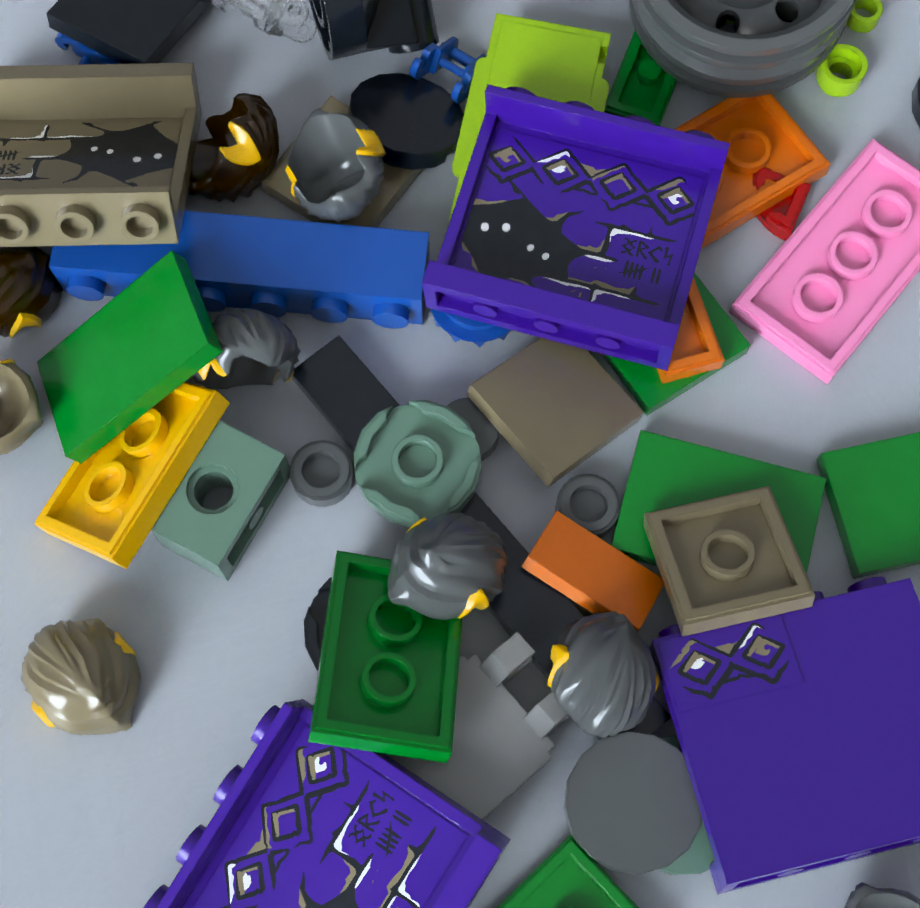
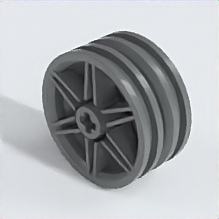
[629,0,856,98]

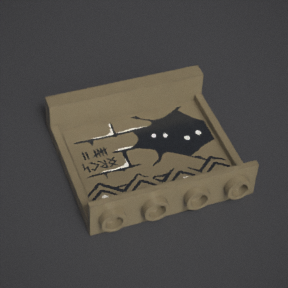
[0,63,202,247]

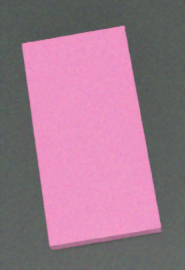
[729,138,920,384]

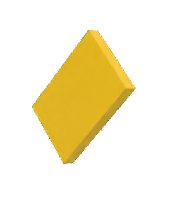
[34,381,230,569]

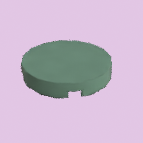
[354,400,482,527]

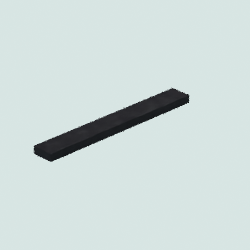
[292,335,671,740]

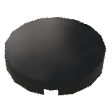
[348,73,464,170]

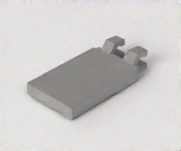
[385,632,570,820]

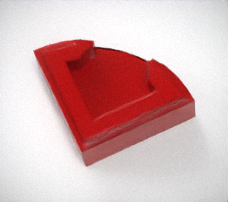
[752,167,811,241]

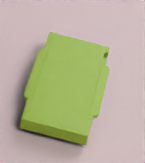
[448,13,611,226]

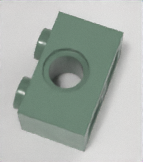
[151,420,290,581]

